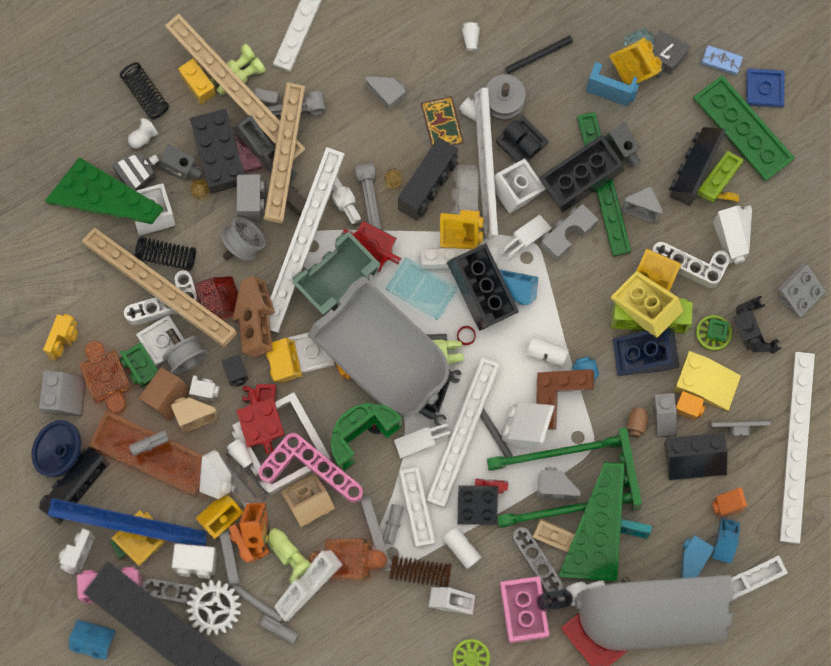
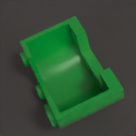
[331,403,402,472]

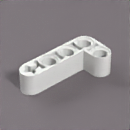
[652,242,730,288]
[124,271,198,326]

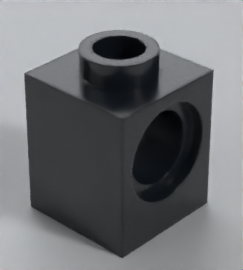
[222,354,249,387]

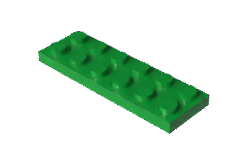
[693,75,795,182]

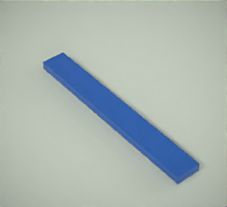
[48,498,207,547]

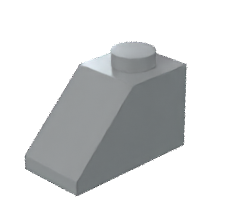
[365,76,407,112]
[652,393,677,437]

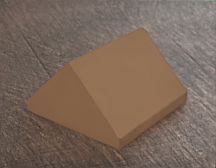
[138,367,190,421]

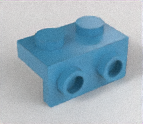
[69,619,115,660]

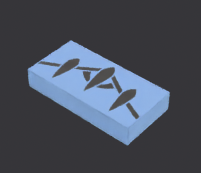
[701,45,743,75]

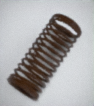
[389,555,452,587]

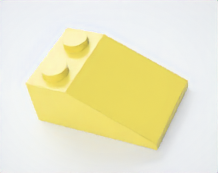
[611,271,683,338]
[674,351,741,411]

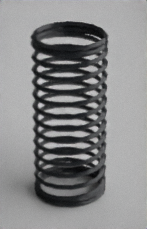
[119,62,170,120]
[135,236,196,271]

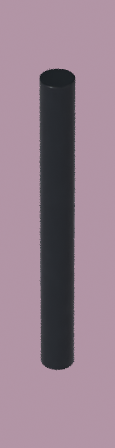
[505,36,573,74]

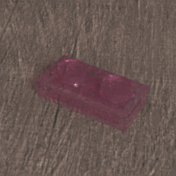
[234,136,262,173]

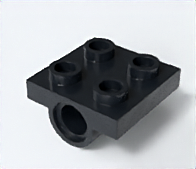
[496,116,549,163]
[457,485,498,525]

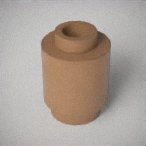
[627,407,649,437]

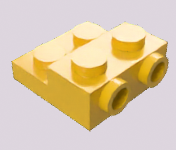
[609,37,662,85]
[440,210,484,249]
[637,248,682,291]
[43,314,79,361]
[111,510,167,567]

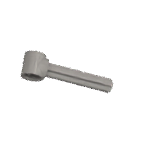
[267,91,326,117]
[355,162,381,229]

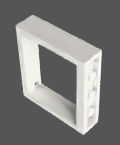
[231,392,331,496]

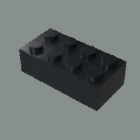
[190,109,244,194]
[539,135,625,213]
[398,137,459,221]

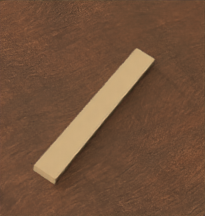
[263,82,305,224]

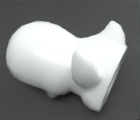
[128,118,158,149]

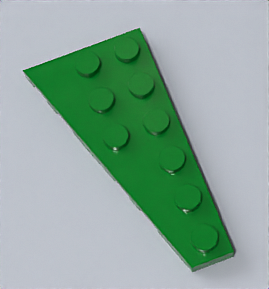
[45,157,164,224]
[558,462,625,581]

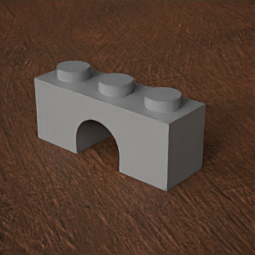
[541,204,599,262]

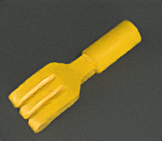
[702,192,739,202]

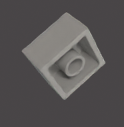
[237,174,266,222]

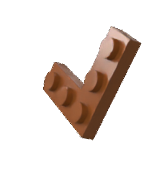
[536,369,594,430]

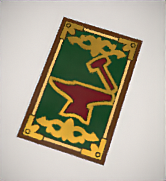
[421,96,464,146]

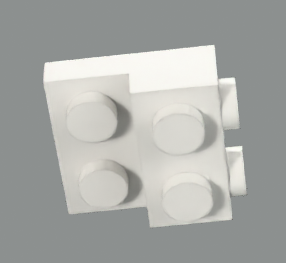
[59,528,95,575]

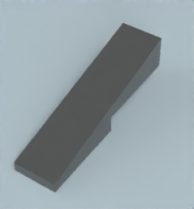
[232,115,298,181]

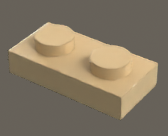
[532,518,575,552]

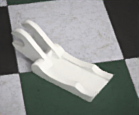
[501,215,552,260]
[394,423,452,459]

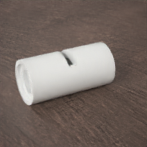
[526,337,569,367]
[442,526,482,570]

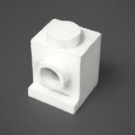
[189,375,220,402]

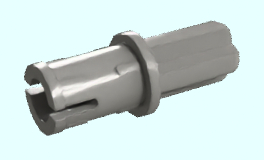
[129,431,169,456]
[383,504,404,544]
[260,615,299,645]

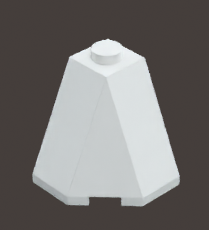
[713,206,752,264]

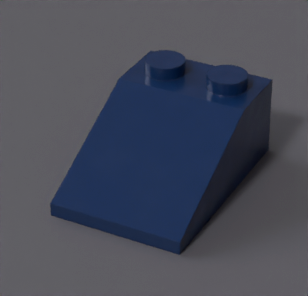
[613,327,680,376]

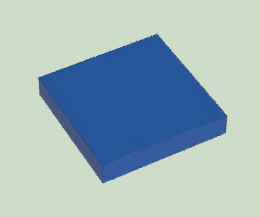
[746,69,785,108]

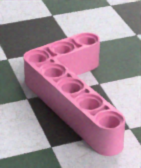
[259,433,363,503]

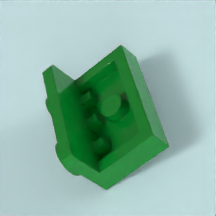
[120,343,158,388]

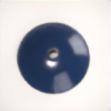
[32,420,81,477]

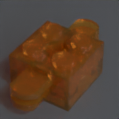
[79,341,132,414]
[309,538,387,581]

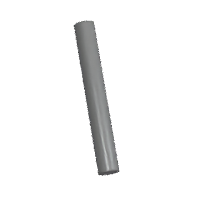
[232,585,283,623]

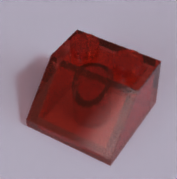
[195,276,238,320]

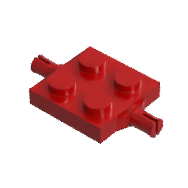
[342,221,402,272]
[236,391,285,456]

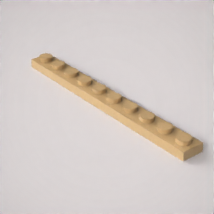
[165,14,306,161]
[82,227,237,347]

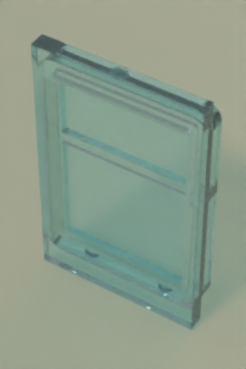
[386,257,458,320]

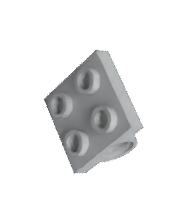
[777,263,826,318]

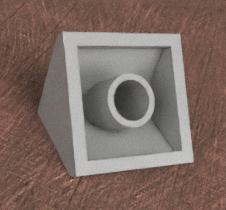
[622,187,663,225]

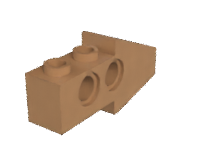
[233,276,275,358]

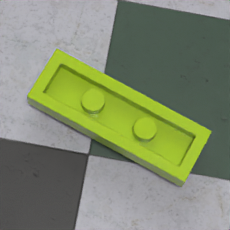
[697,151,743,203]

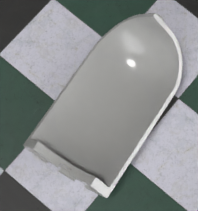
[307,276,449,416]
[575,575,733,651]

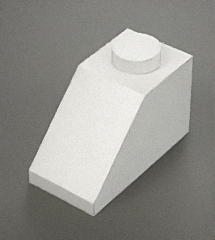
[199,450,232,499]
[429,587,475,615]

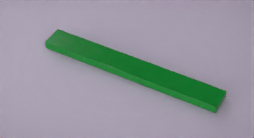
[577,112,632,257]

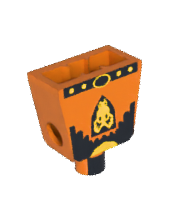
[240,503,269,553]

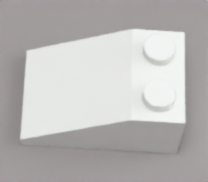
[501,402,554,449]

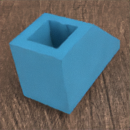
[712,518,740,564]

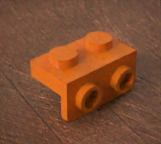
[229,524,270,563]

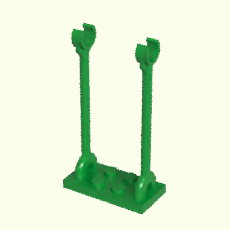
[487,427,642,528]

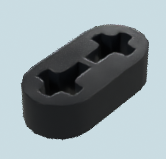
[536,589,573,611]

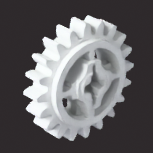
[186,580,241,635]

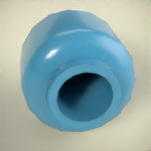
[572,356,599,383]

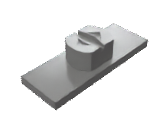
[709,420,771,436]

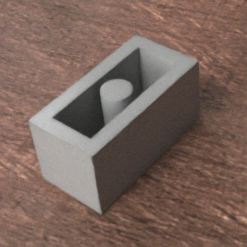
[255,88,279,106]

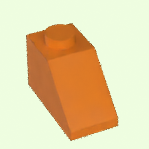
[712,487,747,518]

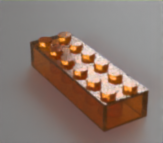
[89,410,203,498]

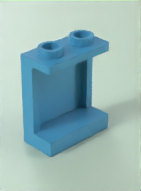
[586,62,639,107]

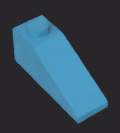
[499,269,538,305]
[680,535,715,579]

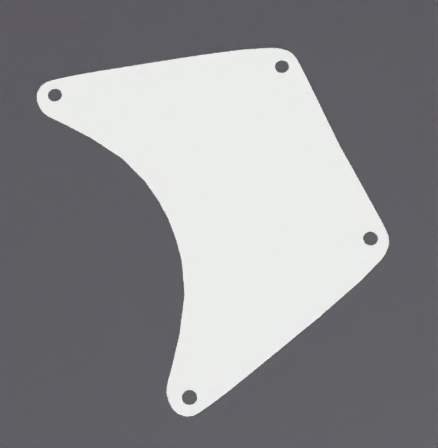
[304,230,594,571]

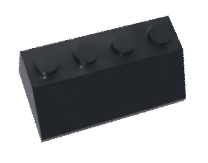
[669,127,726,206]
[446,243,519,331]
[38,447,109,525]

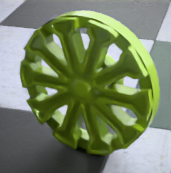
[696,315,732,351]
[453,639,490,666]

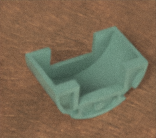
[292,231,380,316]

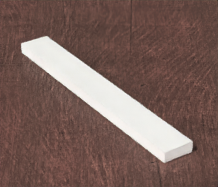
[474,88,498,239]
[426,357,500,508]

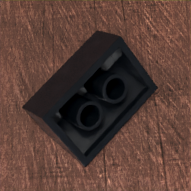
[664,433,727,481]

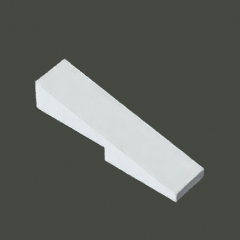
[274,550,343,621]
[729,555,788,602]

